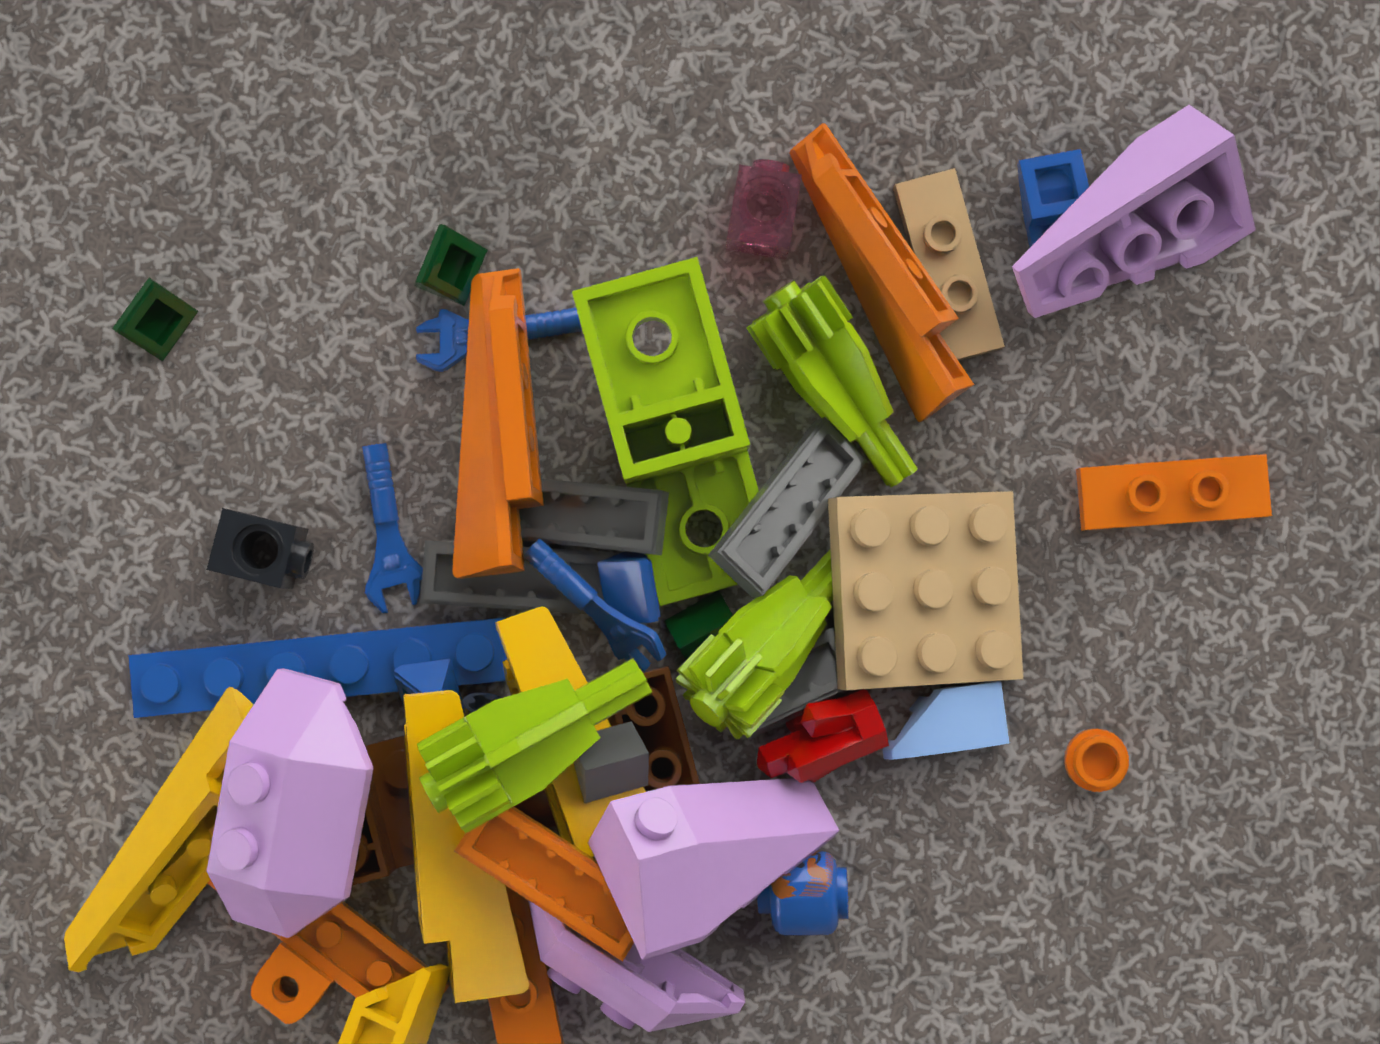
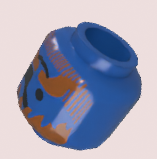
[757,851,849,936]

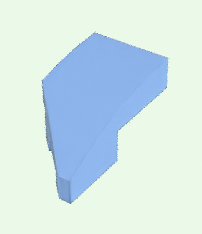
[883,681,1009,760]

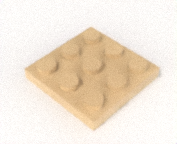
[828,491,1023,690]

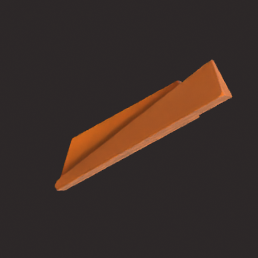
[789,123,975,422]
[452,268,544,579]

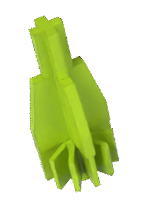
[746,275,918,488]
[676,549,833,739]
[417,658,652,834]

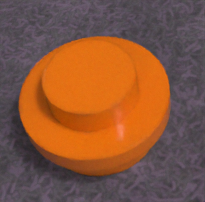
[1064,728,1129,792]

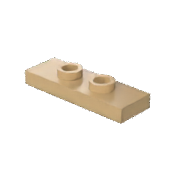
[893,168,1005,361]

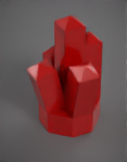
[757,689,889,783]

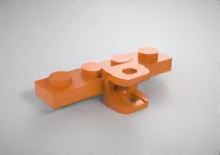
[207,879,450,1024]

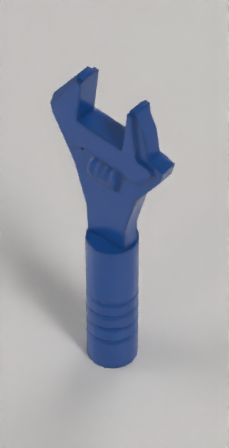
[416,308,582,372]
[362,443,423,614]
[523,538,666,671]

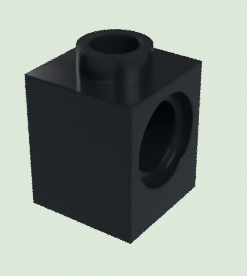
[206,508,314,589]

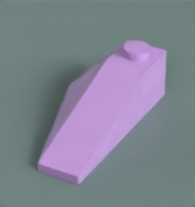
[1012,105,1255,318]
[588,778,839,960]

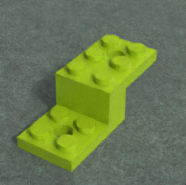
[572,257,759,606]

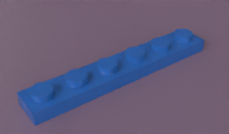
[128,618,507,718]

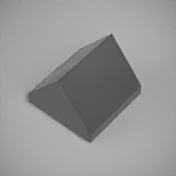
[574,721,649,803]

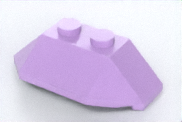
[206,668,373,938]
[528,900,745,1032]

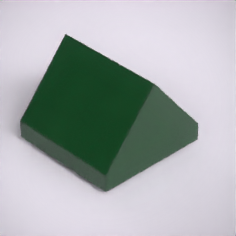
[414,224,487,306]
[112,278,199,361]
[665,590,733,660]

